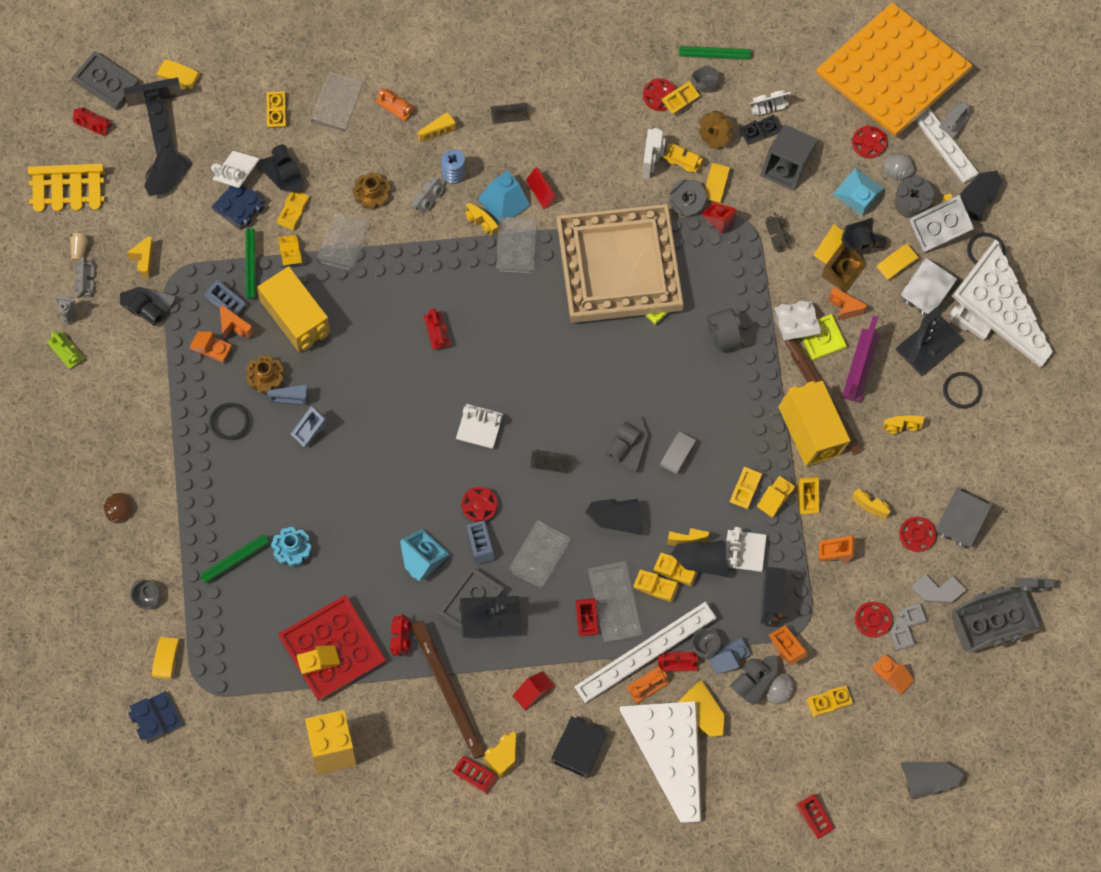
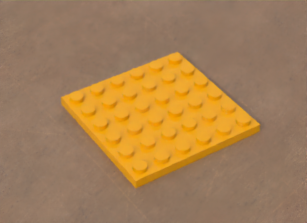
[816,2,972,137]

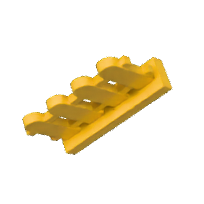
[28,164,105,212]

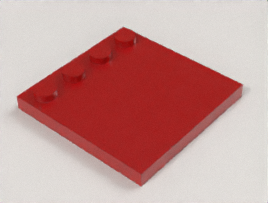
[278,595,386,702]

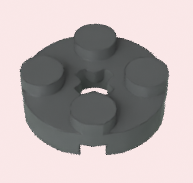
[670,179,708,217]

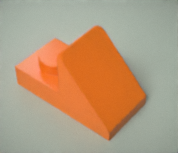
[829,287,867,321]
[220,305,253,339]
[189,331,232,363]
[819,536,854,563]
[769,625,807,666]
[871,654,914,695]

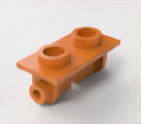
[375,88,415,122]
[626,666,669,704]

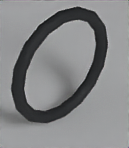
[967,232,1005,265]
[943,372,982,409]
[209,403,249,440]

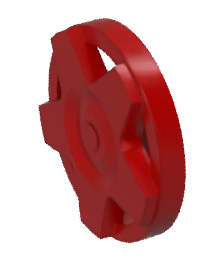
[643,78,676,111]
[852,125,887,159]
[461,487,497,522]
[899,517,936,552]
[855,601,892,638]

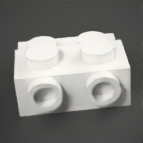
[642,128,666,179]
[774,300,821,340]
[949,304,991,340]

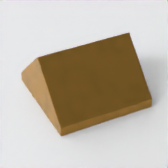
[822,242,866,292]

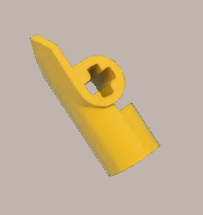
[678,680,724,737]

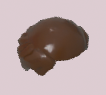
[103,493,133,523]

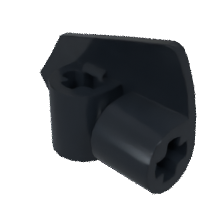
[256,144,305,194]
[144,147,192,197]
[959,170,1002,221]
[841,218,887,251]
[120,287,176,326]
[585,499,643,535]
[671,540,729,578]

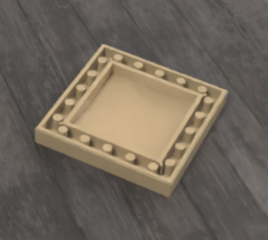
[556,204,684,323]

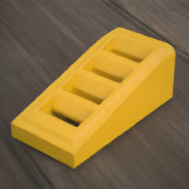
[418,112,456,142]

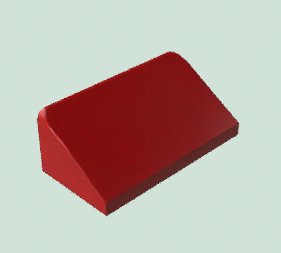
[526,167,556,209]

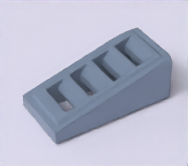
[204,280,246,315]
[267,385,308,405]
[466,520,495,564]

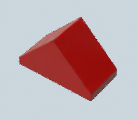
[702,202,737,234]
[575,598,598,636]
[512,671,555,710]

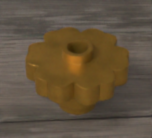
[699,110,733,149]
[353,172,391,210]
[246,355,284,394]

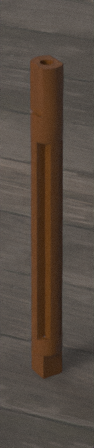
[781,335,862,456]
[411,621,484,759]

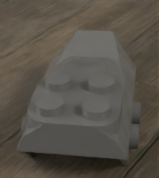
[952,587,1043,653]

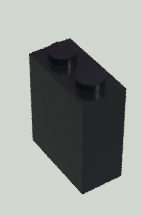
[760,567,786,627]
[551,716,607,779]

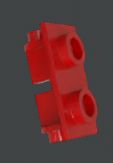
[73,107,112,137]
[423,308,451,350]
[390,614,412,657]
[657,652,698,672]

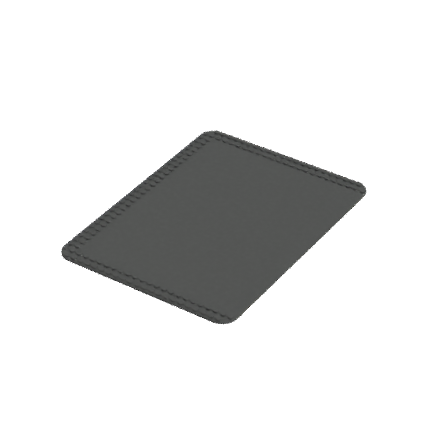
[163,215,812,697]

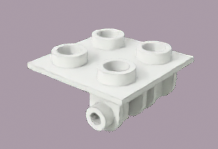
[749,90,791,116]
[211,151,260,188]
[456,404,503,449]
[726,527,766,572]

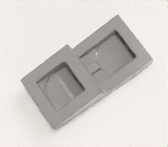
[660,431,696,474]

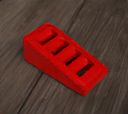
[452,756,498,795]
[795,794,835,839]

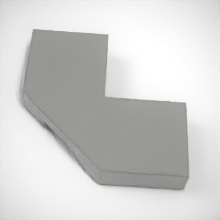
[911,574,966,604]
[889,603,927,651]

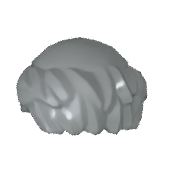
[884,153,914,181]
[764,673,794,705]

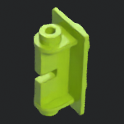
[47,331,85,370]

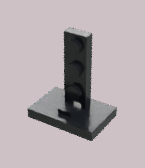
[123,77,182,155]
[896,307,963,377]
[460,596,522,638]

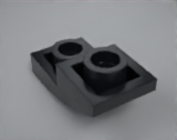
[740,114,781,145]

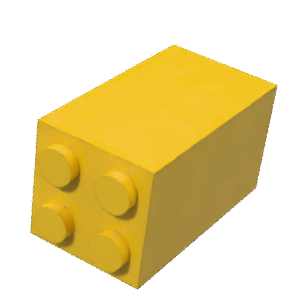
[257,266,330,352]
[778,381,850,467]
[305,710,356,774]

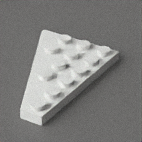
[951,240,1053,367]
[620,702,702,823]

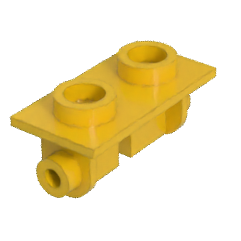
[662,143,703,173]

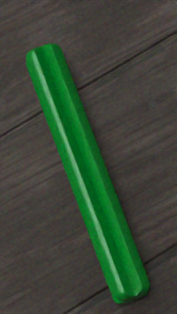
[679,46,751,60]
[245,228,256,299]
[200,534,269,584]

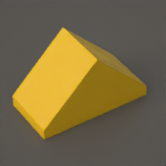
[797,477,819,514]

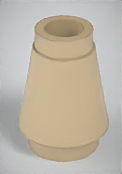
[70,233,89,261]

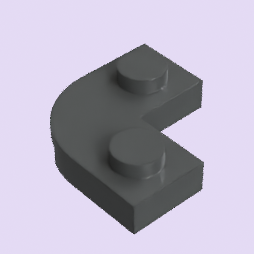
[1015,578,1055,591]

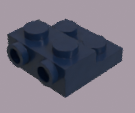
[211,185,265,230]
[128,691,183,744]

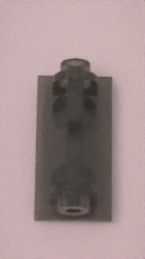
[490,102,529,124]
[765,212,792,253]
[530,449,571,473]

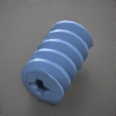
[441,149,465,183]

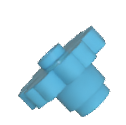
[271,527,312,567]

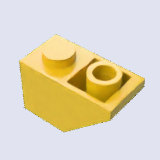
[484,731,516,779]

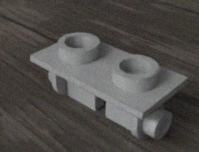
[939,102,970,138]
[410,177,445,215]
[73,257,94,298]
[55,295,79,325]

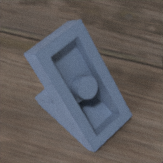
[290,406,327,447]
[708,637,751,674]

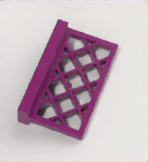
[842,316,881,403]

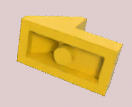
[127,237,153,278]
[757,476,795,518]
[297,645,340,675]

